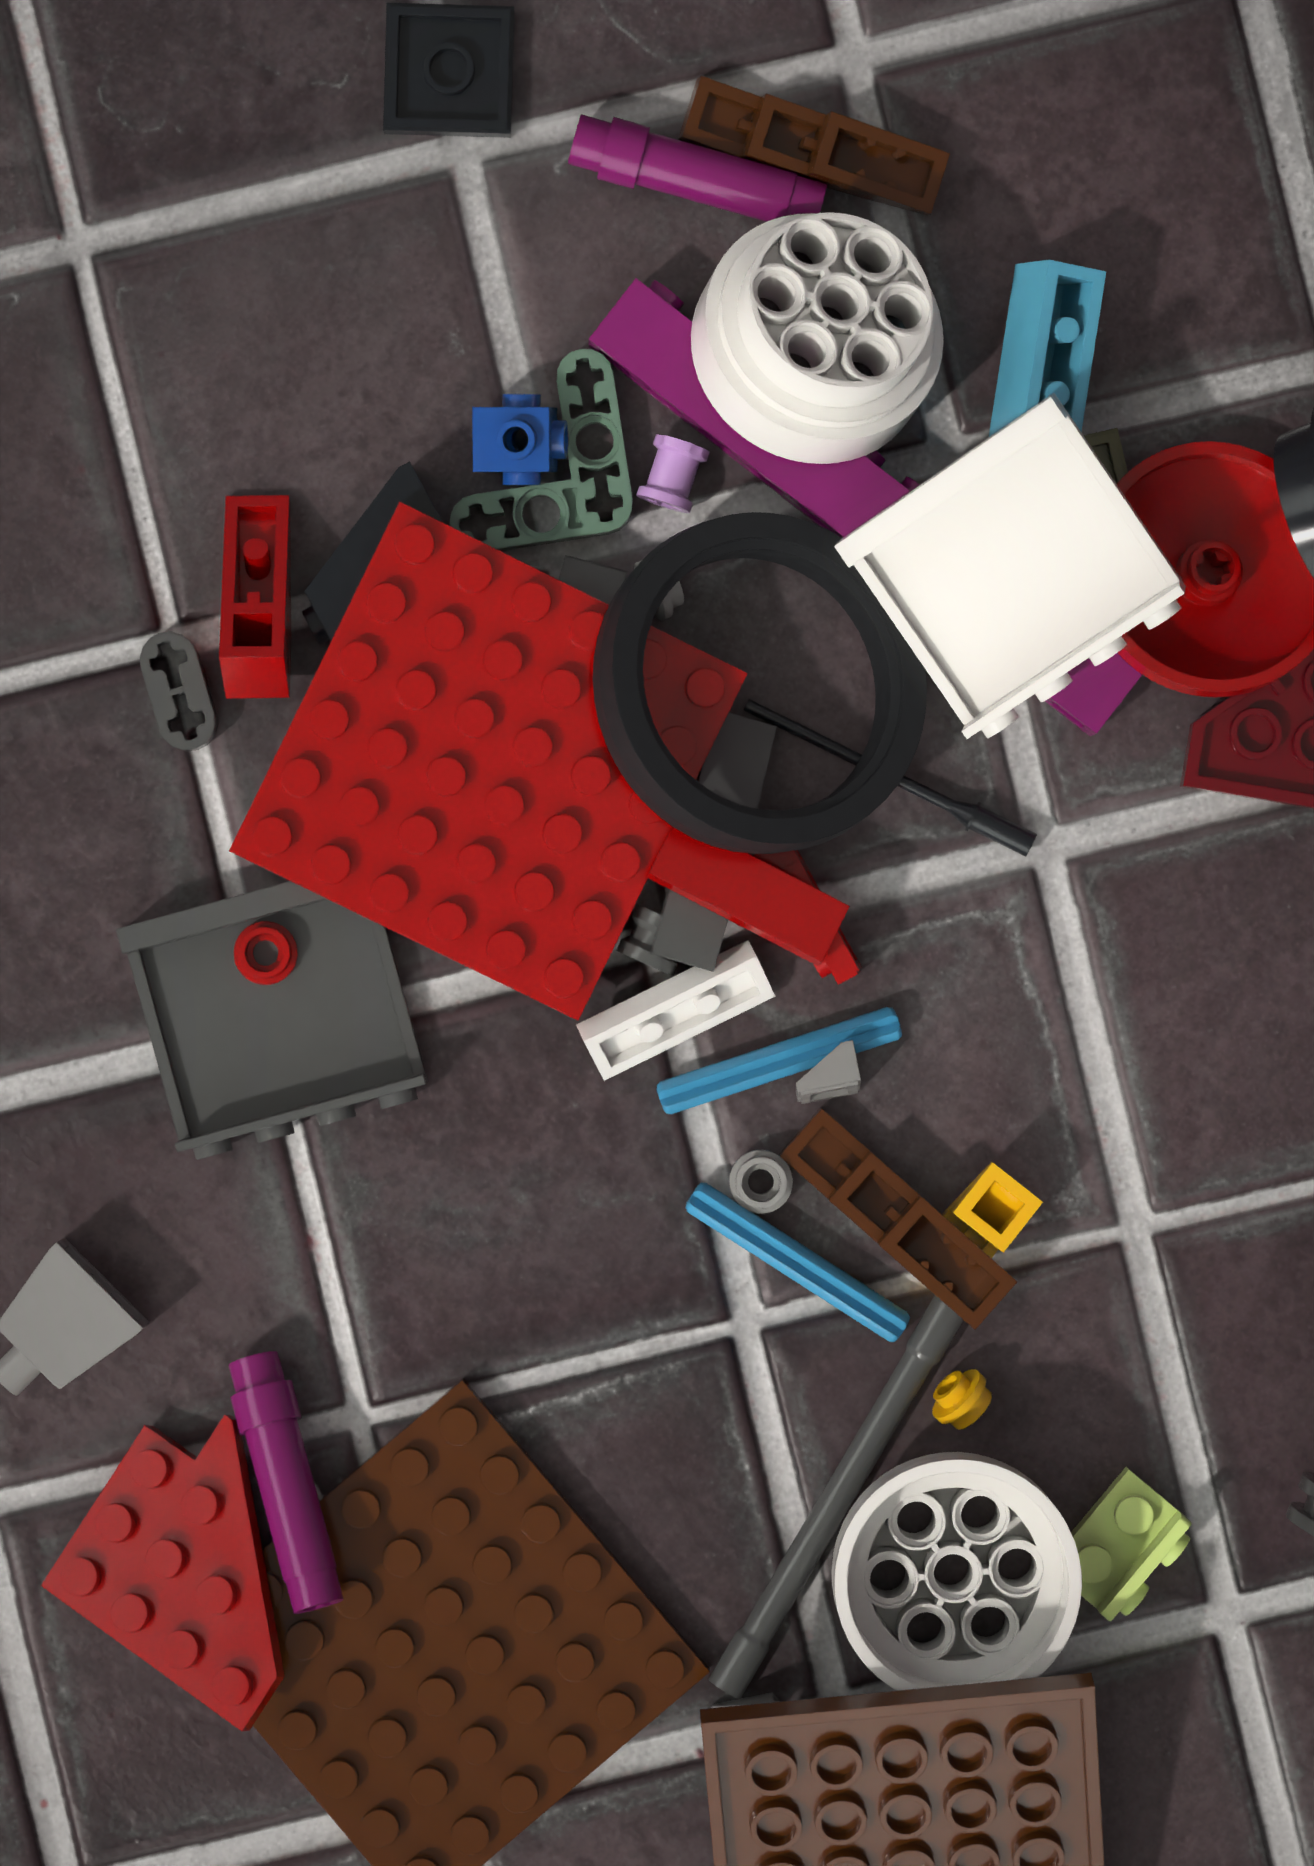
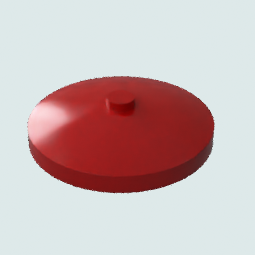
[1117,441,1314,697]

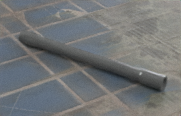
[708,1295,964,1699]

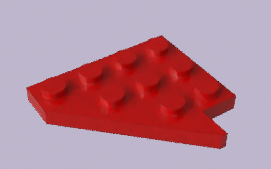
[41,1415,285,1732]

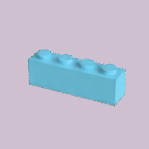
[989,260,1106,437]

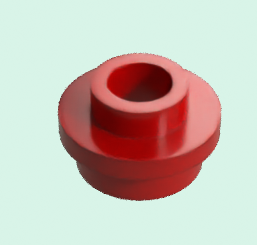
[234,921,298,985]

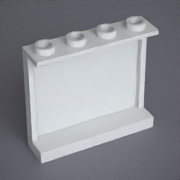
[834,393,1186,739]

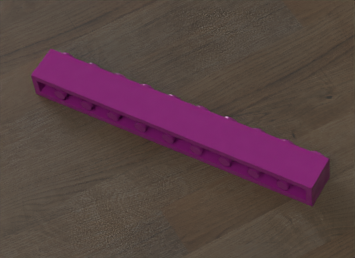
[589,278,1142,736]

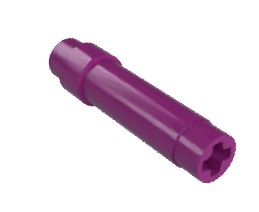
[568,114,827,222]
[228,1351,344,1614]

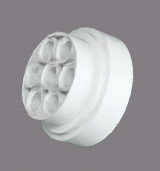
[691,213,943,464]
[832,1452,1082,1691]

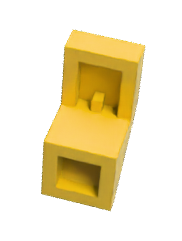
[942,1162,1043,1259]

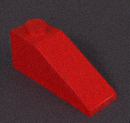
[219,495,292,699]

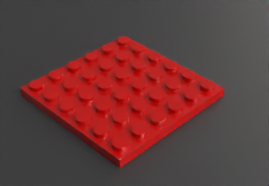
[229,501,748,1021]

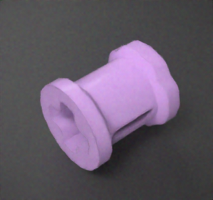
[636,434,710,513]

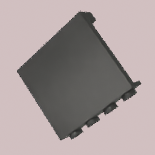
[116,881,428,1160]

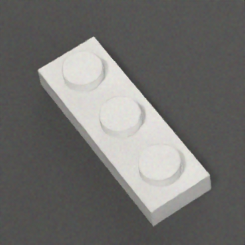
[576,940,775,1081]

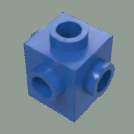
[472,394,569,485]

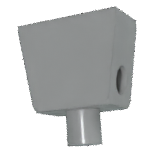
[0,1238,150,1396]

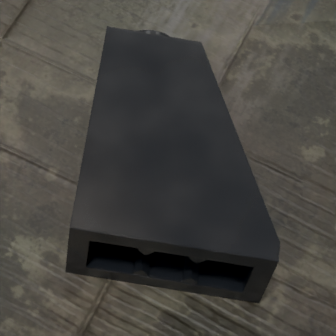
[302,461,442,645]

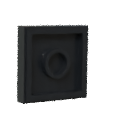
[383,3,515,138]

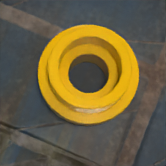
[932,1369,992,1430]

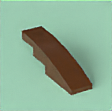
[678,76,950,216]
[779,1107,1017,1330]

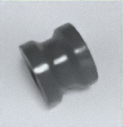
[616,904,679,976]

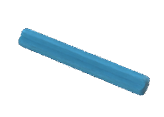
[657,1007,902,1114]
[685,1182,910,1342]

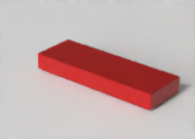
[647,826,850,966]

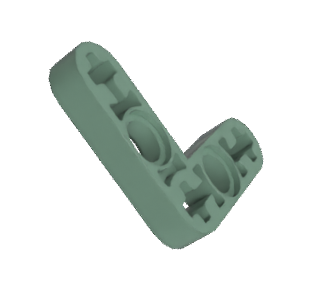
[449,349,633,551]

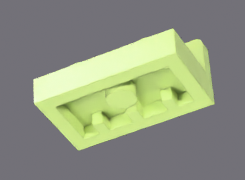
[1071,1467,1192,1621]

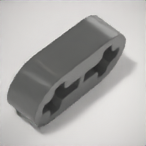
[140,631,218,751]

